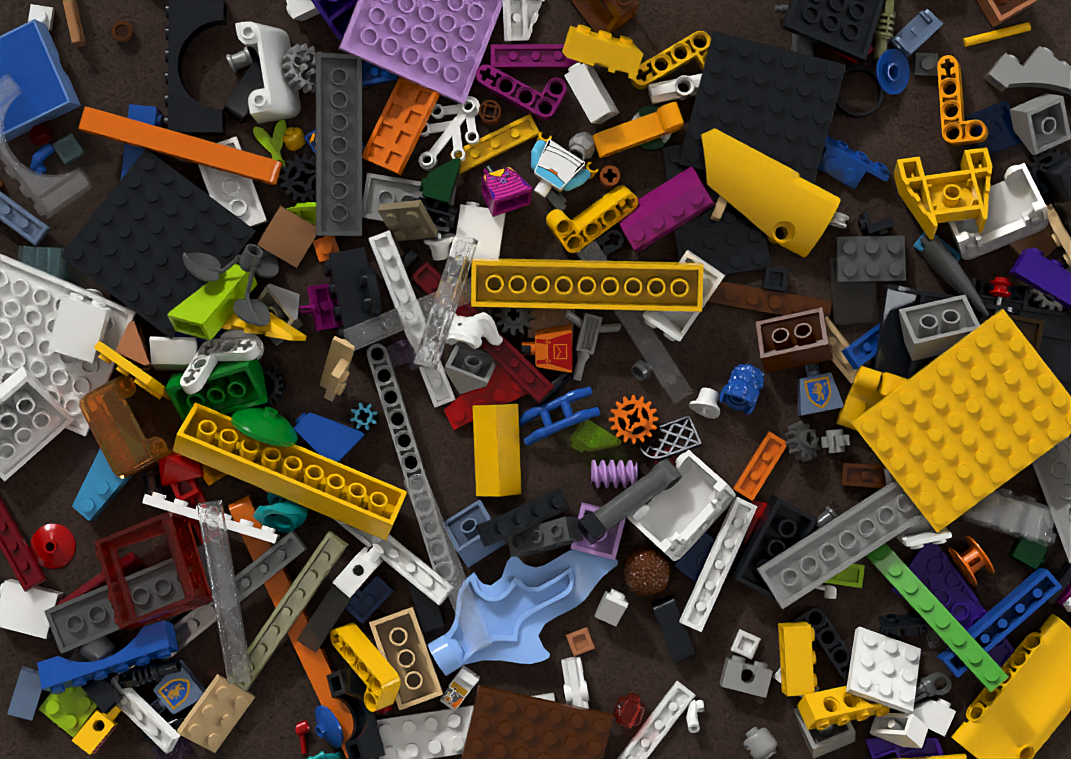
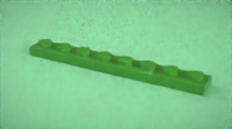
[866,543,1009,693]

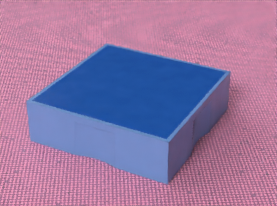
[0,19,81,144]

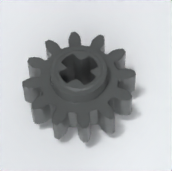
[494,307,535,337]
[785,421,820,462]

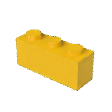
[778,621,817,696]

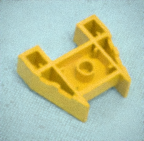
[894,147,992,240]

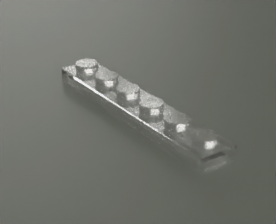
[413,235,478,370]

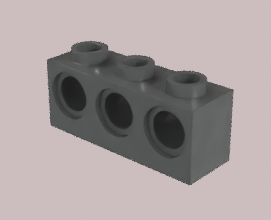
[508,517,583,557]

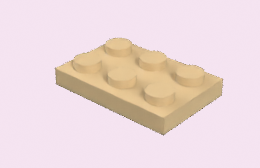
[177,674,255,753]

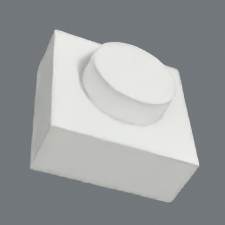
[28,4,55,31]

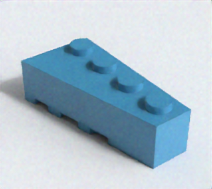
[72,421,154,521]

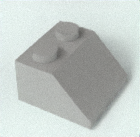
[1010,93,1071,155]
[794,708,856,759]

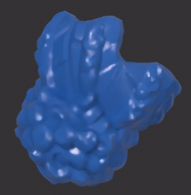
[719,364,764,415]

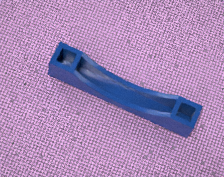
[37,620,179,694]

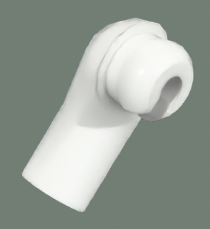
[686,699,705,733]

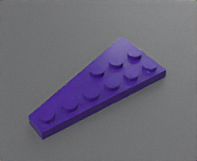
[890,542,1015,668]

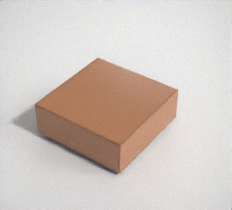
[566,627,595,656]

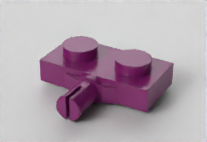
[298,283,340,332]

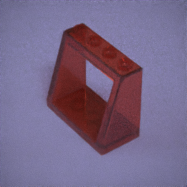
[94,511,213,630]

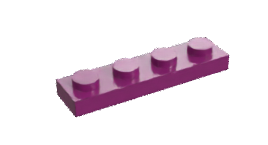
[491,44,581,69]

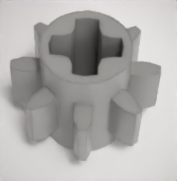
[821,429,850,453]

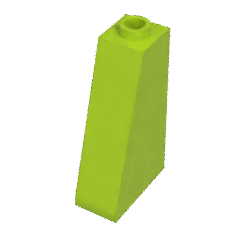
[167,264,257,341]

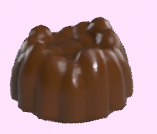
[111,20,133,42]

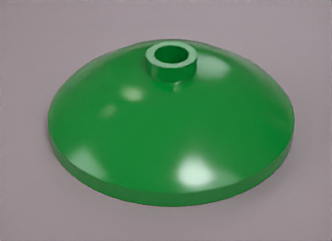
[231,407,298,447]

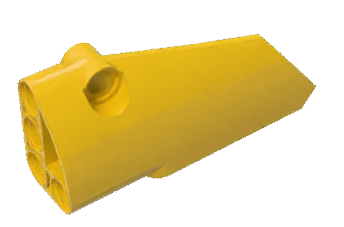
[701,128,840,258]

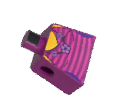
[481,165,532,217]

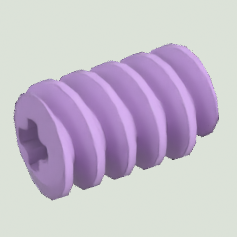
[591,460,637,488]

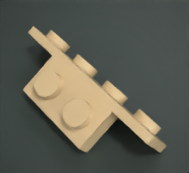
[320,336,355,401]

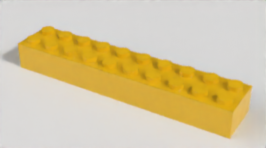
[471,258,704,312]
[173,402,407,541]

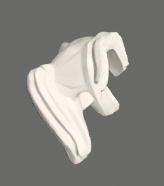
[444,311,503,349]

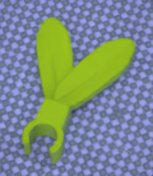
[253,119,287,167]

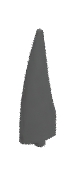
[920,235,989,317]

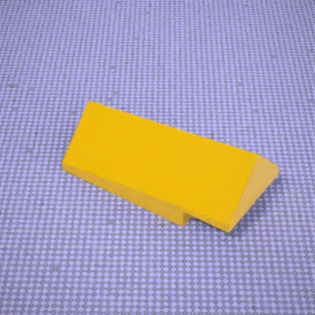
[473,404,521,496]

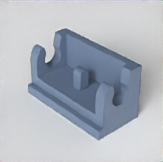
[891,9,943,58]
[7,666,42,720]

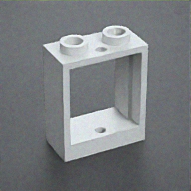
[564,62,619,124]

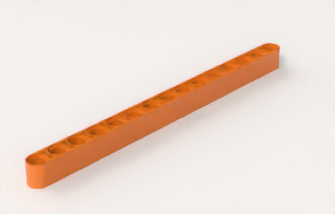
[228,495,353,759]

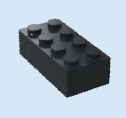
[730,495,818,600]

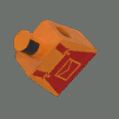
[522,324,573,372]

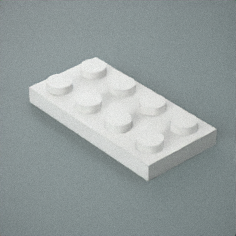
[198,136,268,227]

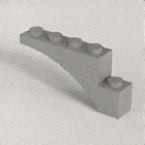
[984,46,1071,96]

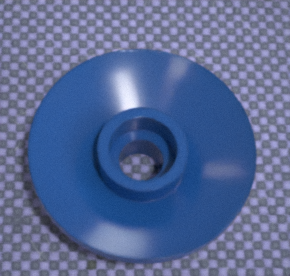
[876,49,910,95]
[315,705,344,748]

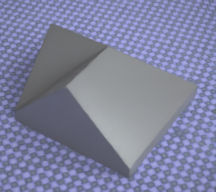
[258,284,304,346]
[444,341,497,394]

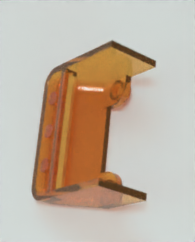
[79,366,178,478]

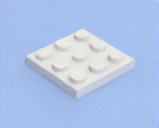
[846,627,921,714]

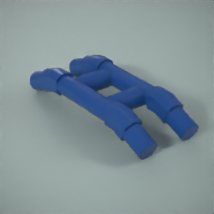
[519,386,600,446]

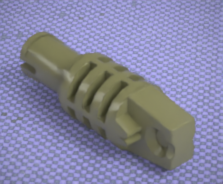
[873,0,896,61]

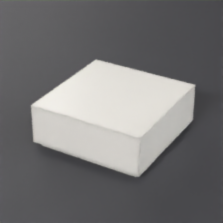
[730,629,761,660]

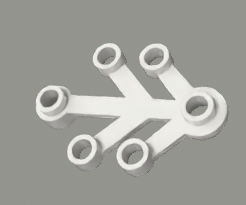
[419,96,480,171]

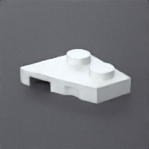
[502,0,545,42]

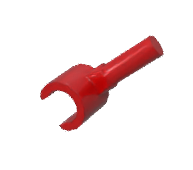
[295,720,310,754]

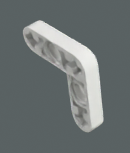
[180,338,261,394]

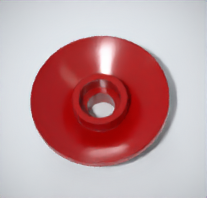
[30,523,76,569]

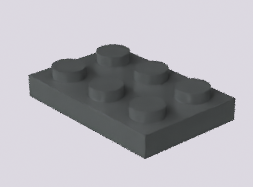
[835,235,906,283]

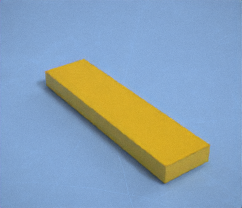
[450,114,540,174]

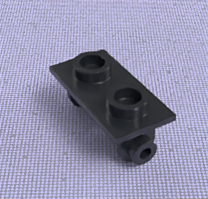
[413,196,458,228]
[878,612,928,637]

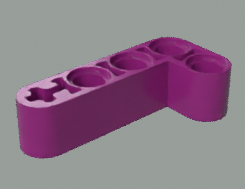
[476,64,567,121]

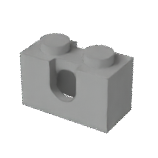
[719,655,773,698]

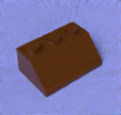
[756,307,833,373]

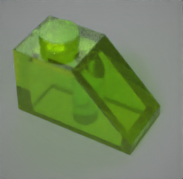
[569,420,623,453]

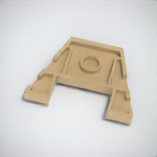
[1046,203,1071,267]

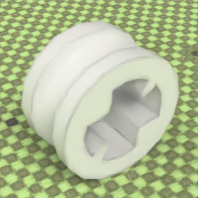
[829,212,849,228]

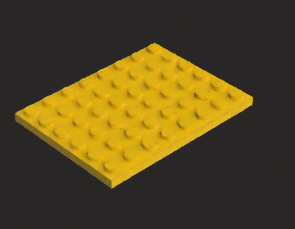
[851,309,1071,533]

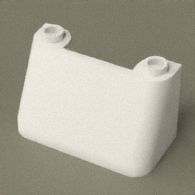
[235,22,301,124]
[947,163,1049,260]
[627,450,736,561]

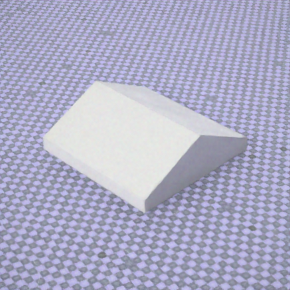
[149,337,198,371]

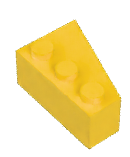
[562,25,643,80]

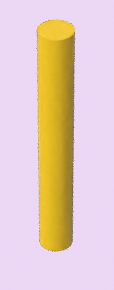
[963,22,1031,47]

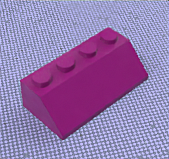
[619,166,716,252]

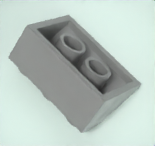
[899,295,980,361]

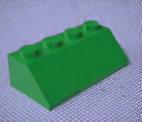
[165,357,268,422]

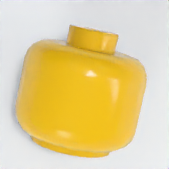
[282,127,306,151]

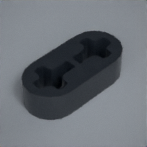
[584,230,624,261]

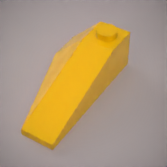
[222,311,307,341]

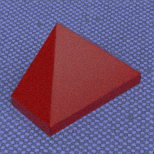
[159,455,204,486]

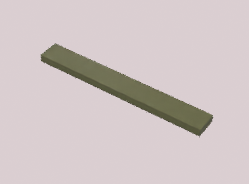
[228,531,349,692]

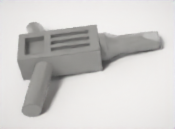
[565,309,621,381]

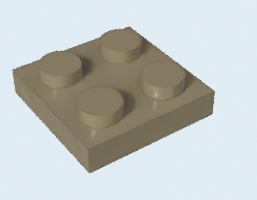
[378,200,438,241]

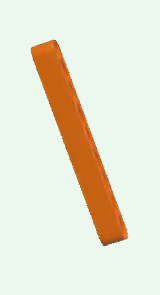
[78,107,282,185]

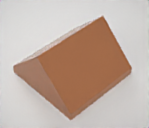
[115,321,154,369]

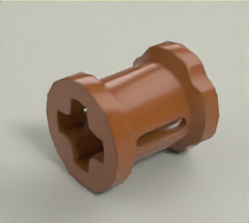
[599,165,620,189]

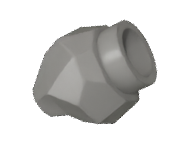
[568,132,596,161]

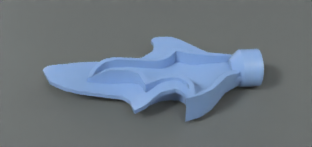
[427,549,618,676]

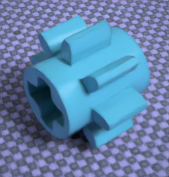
[350,403,378,430]

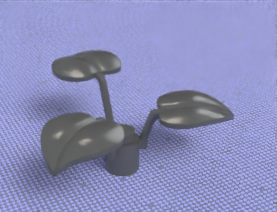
[182,244,279,326]

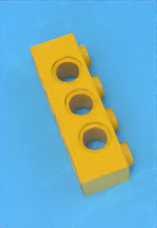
[797,686,890,730]

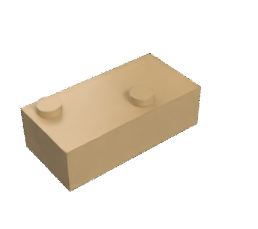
[369,607,443,710]

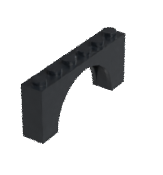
[164,0,227,136]

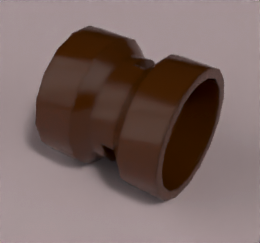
[479,100,501,126]

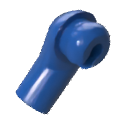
[30,143,55,177]

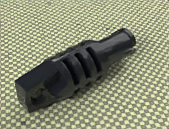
[118,657,182,689]

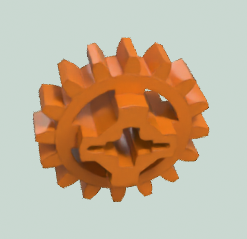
[609,395,658,445]

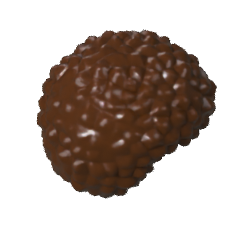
[623,548,671,596]

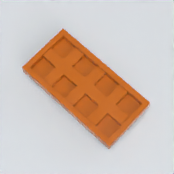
[362,77,440,176]

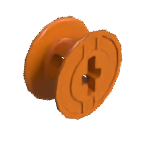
[948,536,995,586]

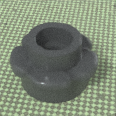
[631,359,652,381]

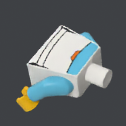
[531,132,598,198]

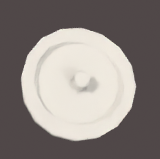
[423,232,455,260]
[689,388,720,419]

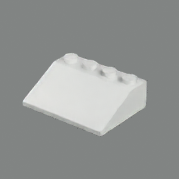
[0,366,74,481]

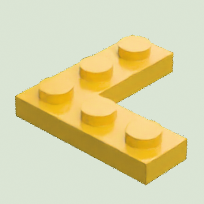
[94,341,170,401]

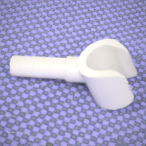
[815,584,837,599]

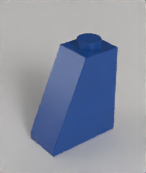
[294,412,366,463]

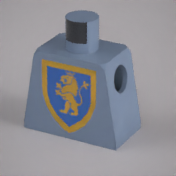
[797,363,844,416]
[150,660,206,715]

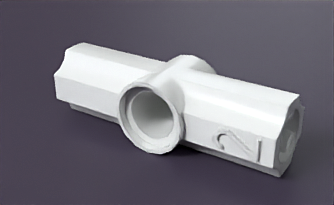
[648,74,702,104]
[561,657,589,709]

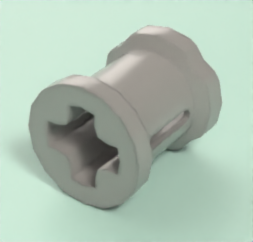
[226,46,254,74]

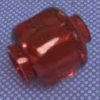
[613,692,646,729]

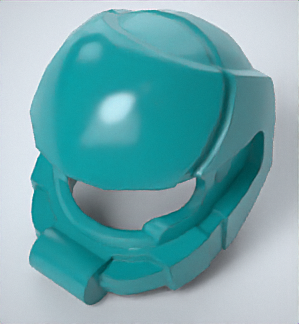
[253,492,308,533]

